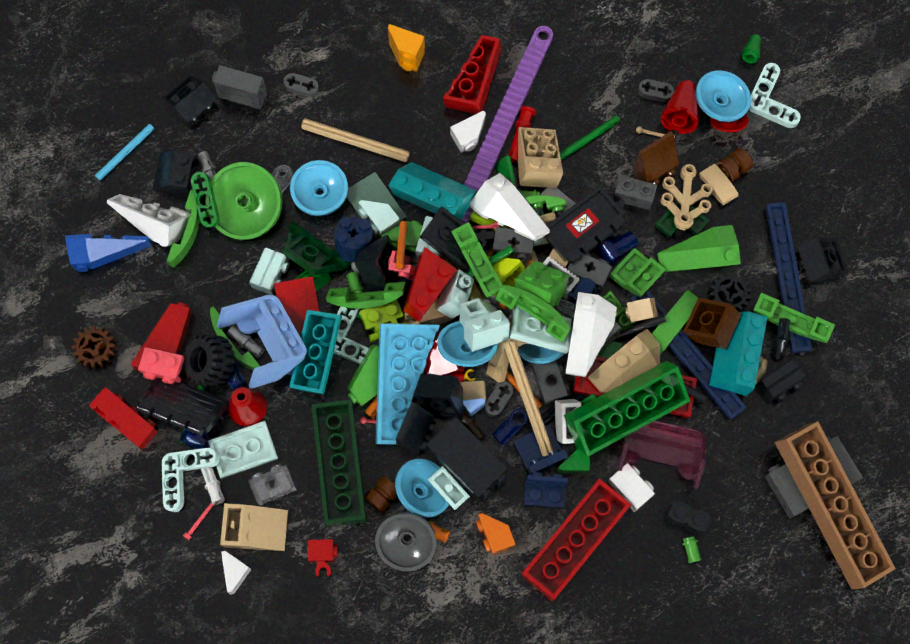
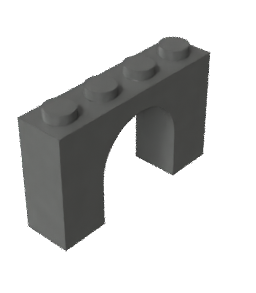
[765,436,863,519]

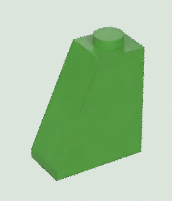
[347,344,379,406]

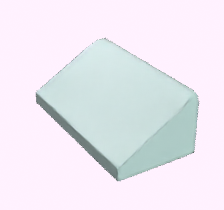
[428,466,470,510]

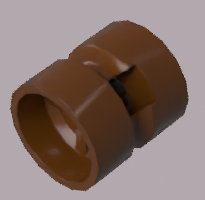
[717,147,753,182]
[364,475,398,514]

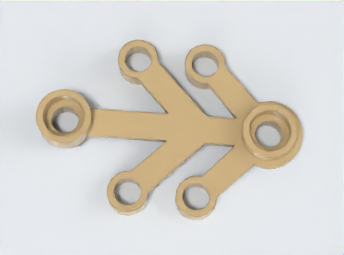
[661,164,713,230]

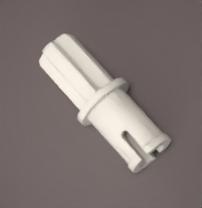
[201,467,225,505]

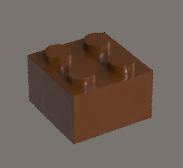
[683,297,741,350]

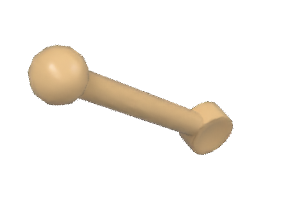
[636,126,675,138]

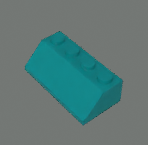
[389,162,477,221]
[289,310,342,394]
[709,311,767,396]

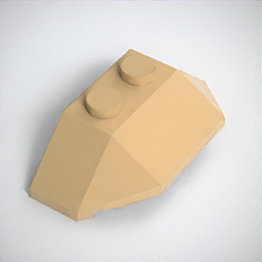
[588,329,660,393]

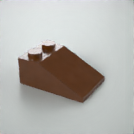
[632,131,679,186]

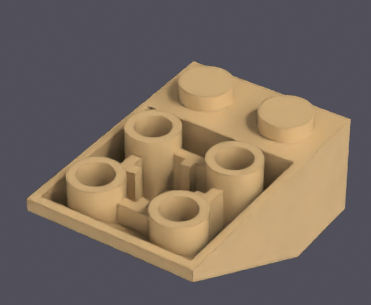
[518,127,563,188]
[220,503,288,551]

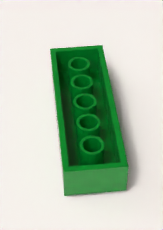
[564,361,690,457]

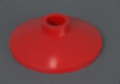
[710,114,749,132]

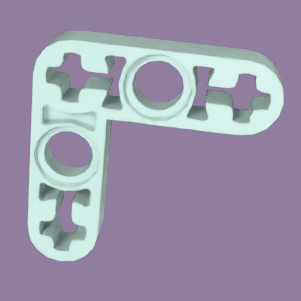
[749,63,801,128]
[334,307,369,365]
[162,448,220,512]

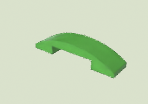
[167,190,200,267]
[451,222,502,298]
[326,282,406,309]
[495,285,571,343]
[652,290,698,356]
[753,293,835,343]
[210,307,260,371]

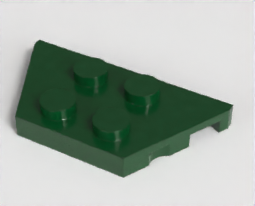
[283,221,352,275]

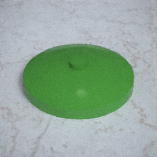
[206,162,283,240]

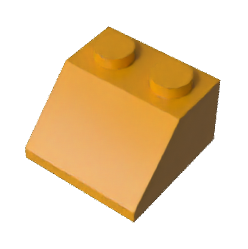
[388,24,425,72]

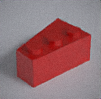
[403,247,457,322]
[89,387,158,450]

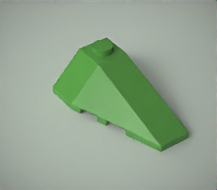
[657,225,741,272]

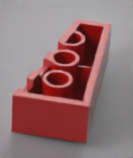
[443,35,502,114]

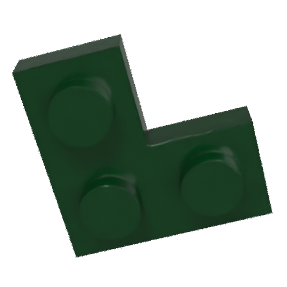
[655,200,710,238]

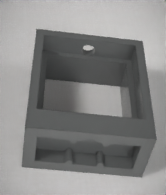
[212,65,267,110]

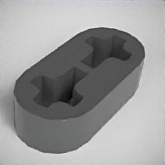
[284,73,319,97]
[638,79,674,102]
[485,382,513,417]

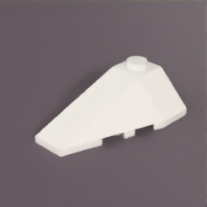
[107,194,191,247]
[566,292,617,377]

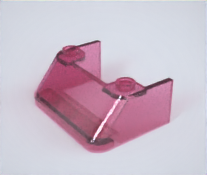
[618,421,706,489]

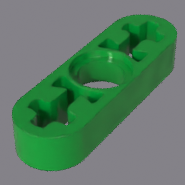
[191,172,220,227]

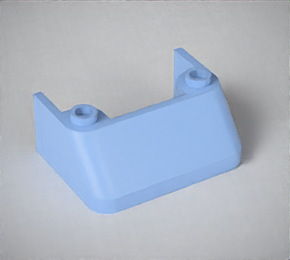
[217,295,307,389]

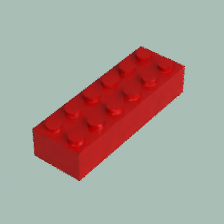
[521,478,631,602]

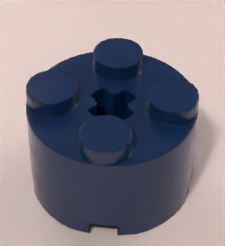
[334,217,374,262]

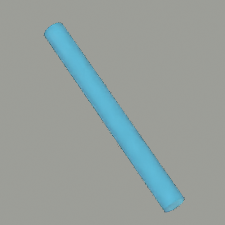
[94,124,154,181]

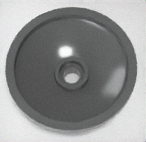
[375,512,437,571]

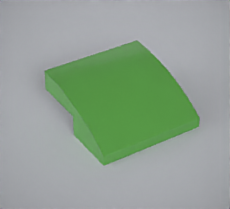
[609,248,666,297]

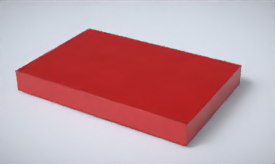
[274,276,320,338]

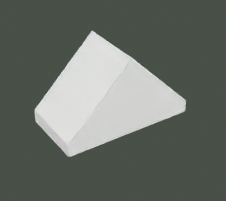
[221,551,251,594]

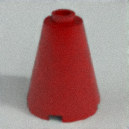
[661,80,699,134]
[227,387,267,427]

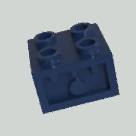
[514,425,568,475]
[524,472,568,509]

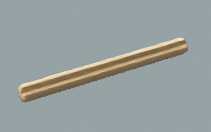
[301,118,409,162]
[504,341,553,456]

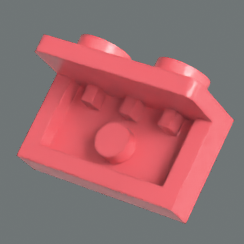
[388,251,416,280]
[138,347,184,384]

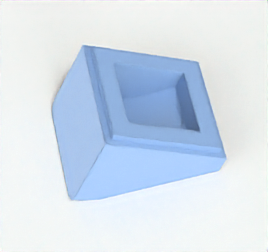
[463,398,486,416]

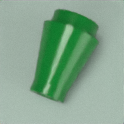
[742,35,761,63]

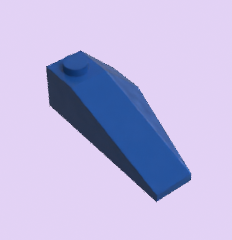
[65,234,152,272]

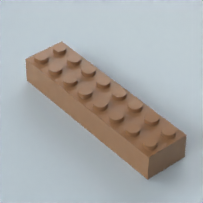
[775,421,896,589]

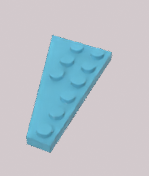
[376,323,440,444]

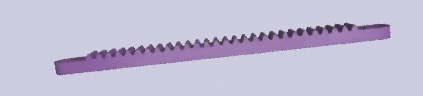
[461,26,553,224]

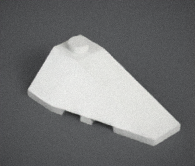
[469,173,550,241]

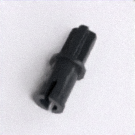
[773,318,790,357]

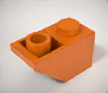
[476,513,516,555]

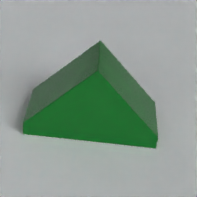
[557,450,590,474]

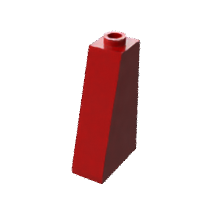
[131,302,193,371]

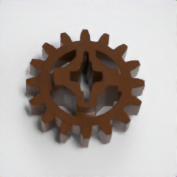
[71,325,116,369]

